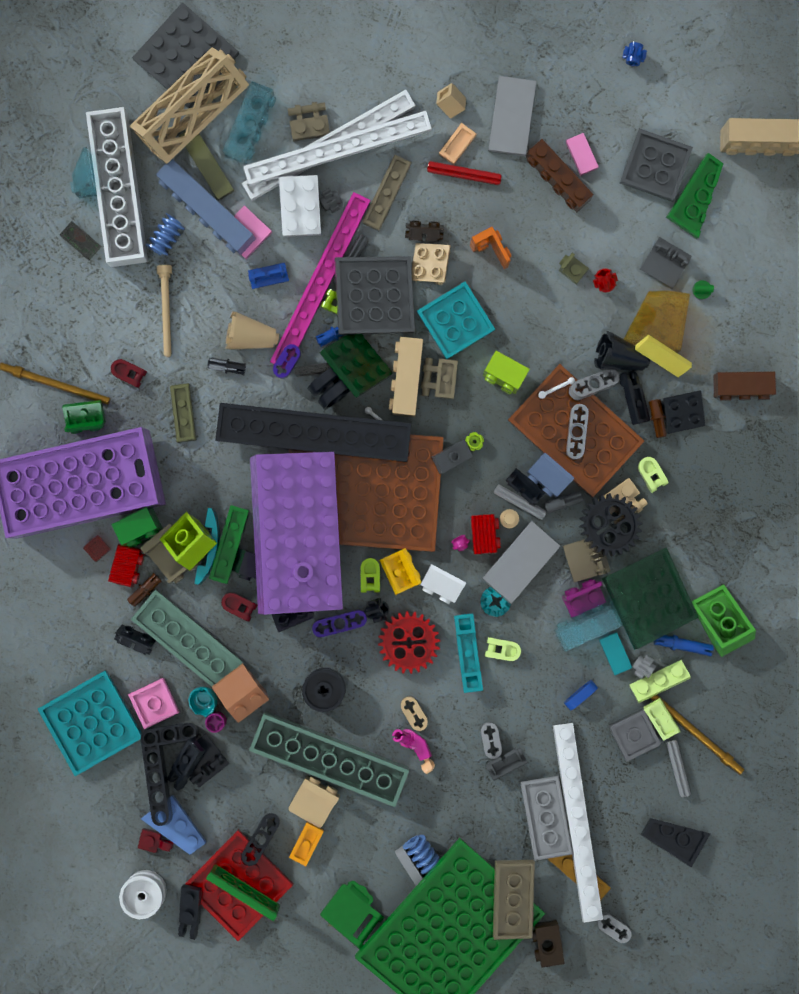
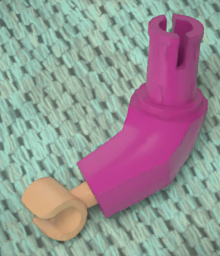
[392,729,435,774]

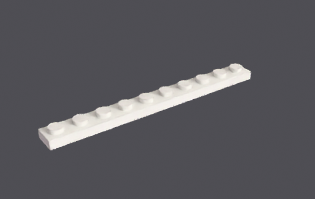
[242,90,415,201]
[243,111,432,186]
[553,723,603,923]

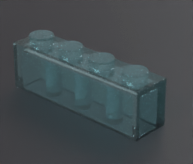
[554,597,636,652]

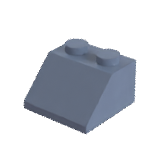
[526,453,574,497]

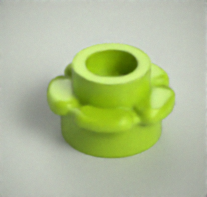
[465,432,484,451]

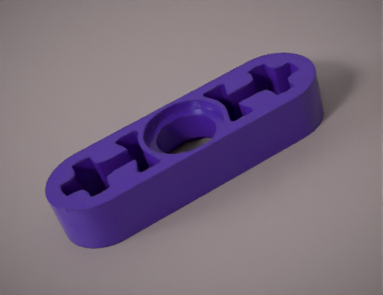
[312,610,367,637]

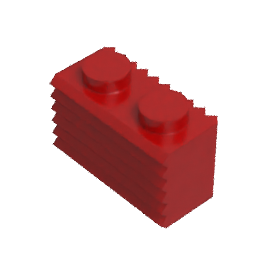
[471,514,501,554]
[108,544,145,587]

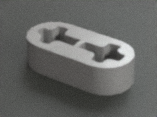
[481,722,502,759]
[597,912,631,943]

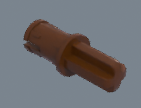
[649,399,666,438]
[127,573,162,607]

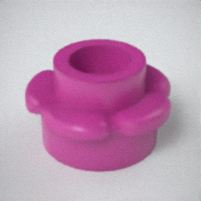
[452,535,470,551]

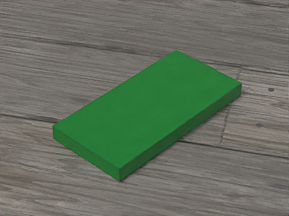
[206,864,280,921]

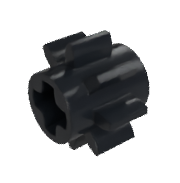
[365,598,389,623]

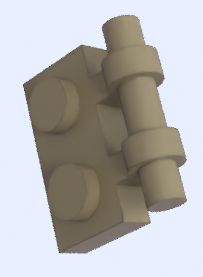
[288,102,330,142]
[420,358,458,399]

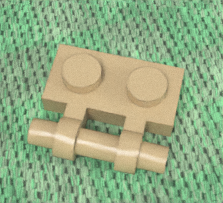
[598,478,648,524]

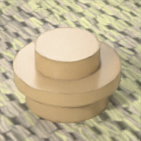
[500,509,519,528]

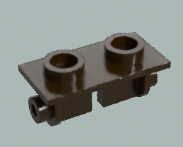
[405,220,444,242]

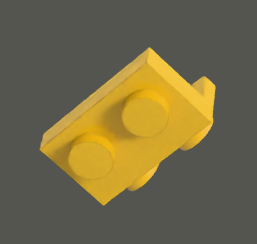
[379,548,421,595]

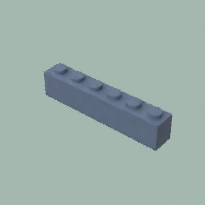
[156,159,256,255]

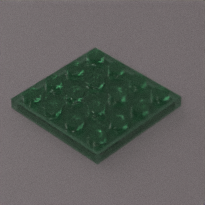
[602,547,699,650]

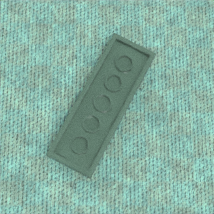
[131,589,245,687]

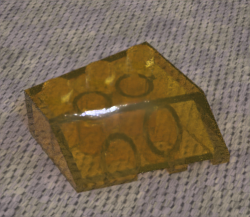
[624,291,690,353]

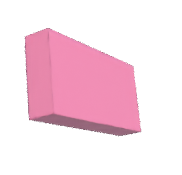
[566,133,598,176]

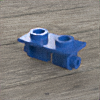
[248,263,289,289]

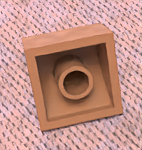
[212,663,269,723]

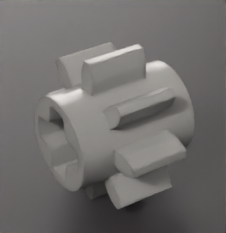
[632,655,657,679]

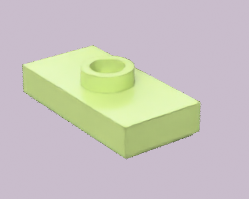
[643,698,680,741]

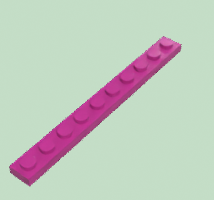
[270,192,371,370]

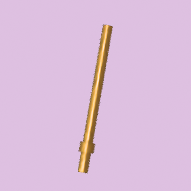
[0,362,111,405]
[650,695,744,775]

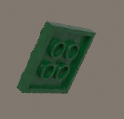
[320,334,393,398]

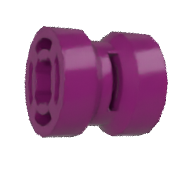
[205,711,227,733]

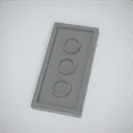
[488,76,536,157]
[482,521,560,604]
[520,776,573,861]

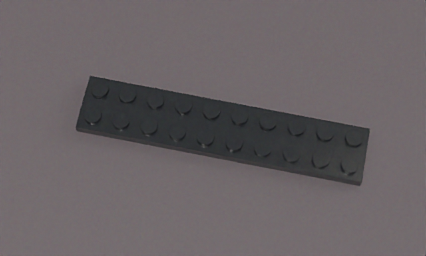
[215,403,412,462]

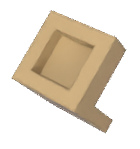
[436,83,466,118]

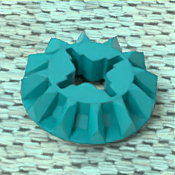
[480,587,511,617]

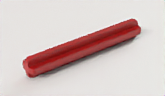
[427,161,502,185]

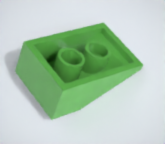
[691,584,756,657]

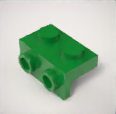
[62,400,106,434]

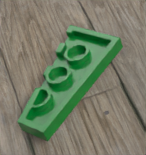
[666,153,724,239]

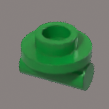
[692,280,714,300]

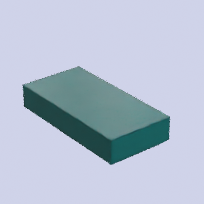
[599,632,632,675]

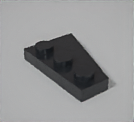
[640,818,711,867]

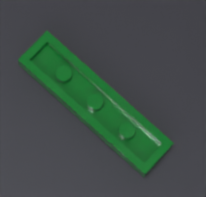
[209,505,250,584]

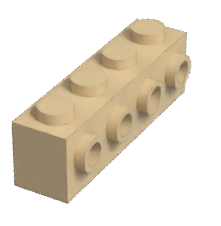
[389,337,423,417]

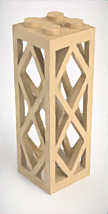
[130,47,249,164]

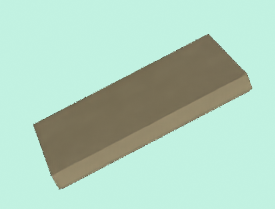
[493,860,535,940]

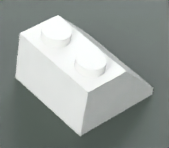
[420,564,466,604]

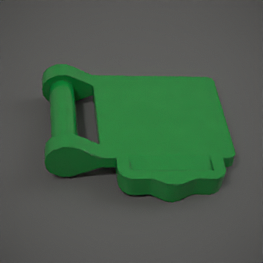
[320,881,384,950]

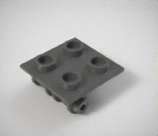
[640,237,692,289]

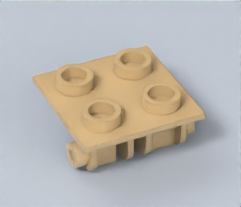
[412,243,451,285]

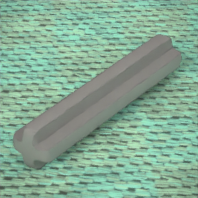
[494,485,547,520]
[666,740,691,797]

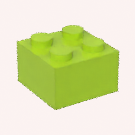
[482,351,530,395]
[160,511,217,571]

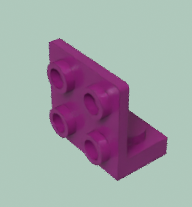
[561,579,606,618]

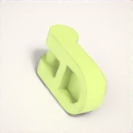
[638,457,669,493]
[485,637,521,661]

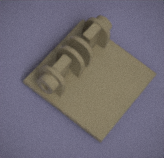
[563,539,611,583]

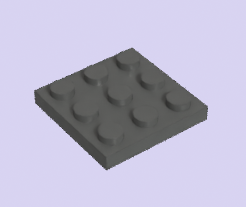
[620,128,693,202]

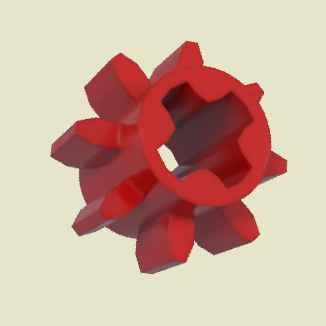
[593,268,618,293]

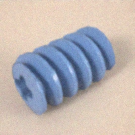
[145,213,185,256]
[403,835,440,876]

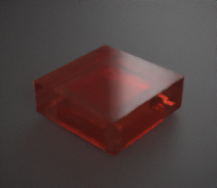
[83,535,111,562]

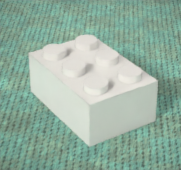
[279,175,321,237]

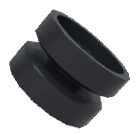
[307,367,351,410]
[302,668,346,712]

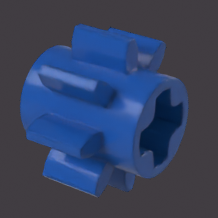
[622,42,647,66]

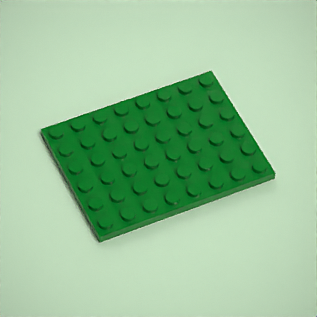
[355,838,546,994]

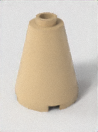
[225,311,279,350]

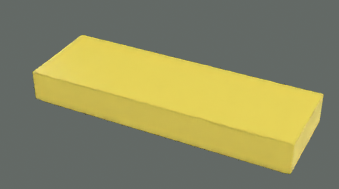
[635,335,692,378]

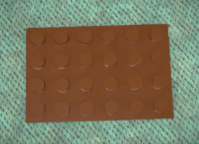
[508,364,644,498]

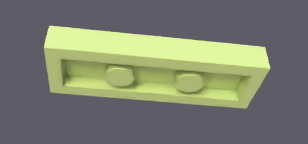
[629,660,691,703]

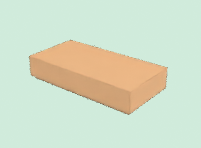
[439,123,477,165]

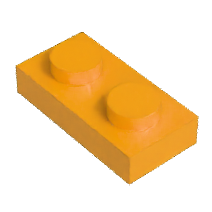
[289,822,324,866]

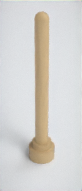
[157,265,172,357]

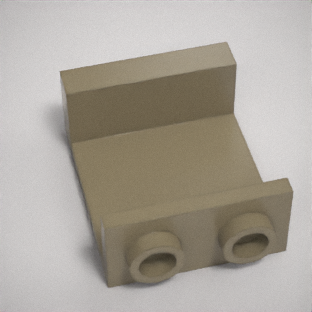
[140,523,200,584]

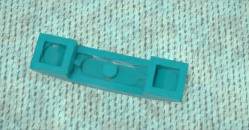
[194,508,220,585]
[454,613,483,693]

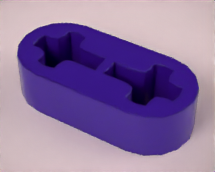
[273,344,301,379]

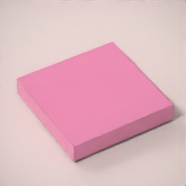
[234,205,272,260]
[128,678,180,729]

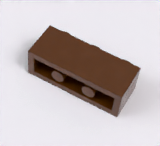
[713,371,776,401]

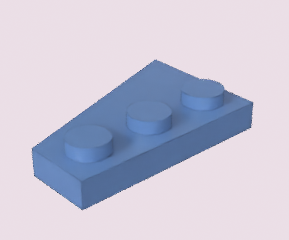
[141,795,206,855]

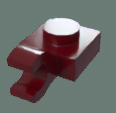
[138,828,174,853]

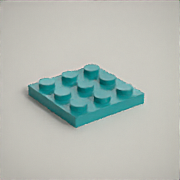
[417,281,495,360]

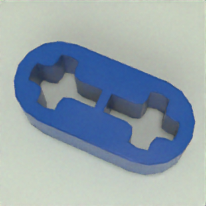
[564,680,598,711]

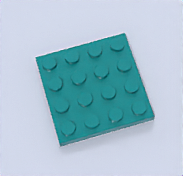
[38,670,142,776]

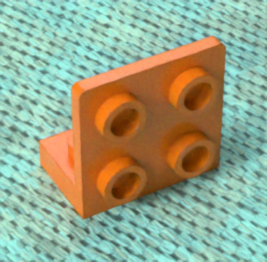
[470,227,511,269]

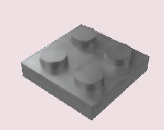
[609,709,661,762]

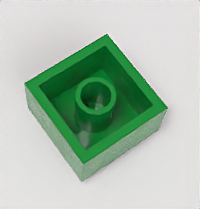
[111,507,163,547]

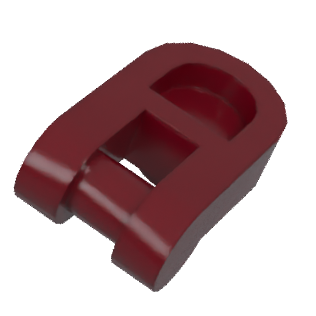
[111,359,147,389]
[221,593,258,622]

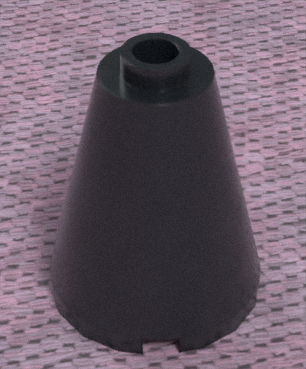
[594,331,650,371]

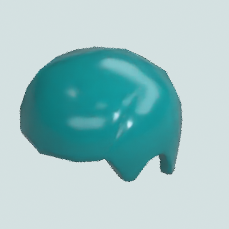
[188,687,218,717]

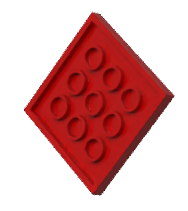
[185,829,293,941]

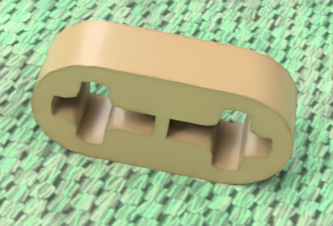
[401,696,428,731]

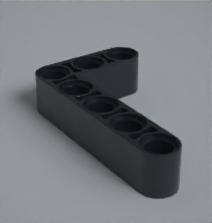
[141,723,199,826]

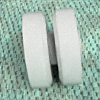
[119,870,167,920]

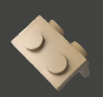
[289,776,340,828]

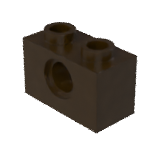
[532,920,565,968]

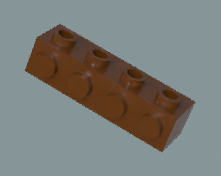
[526,139,594,213]

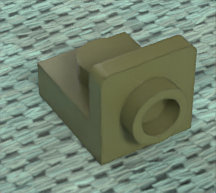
[559,252,589,285]

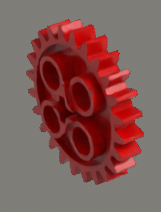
[378,611,440,674]

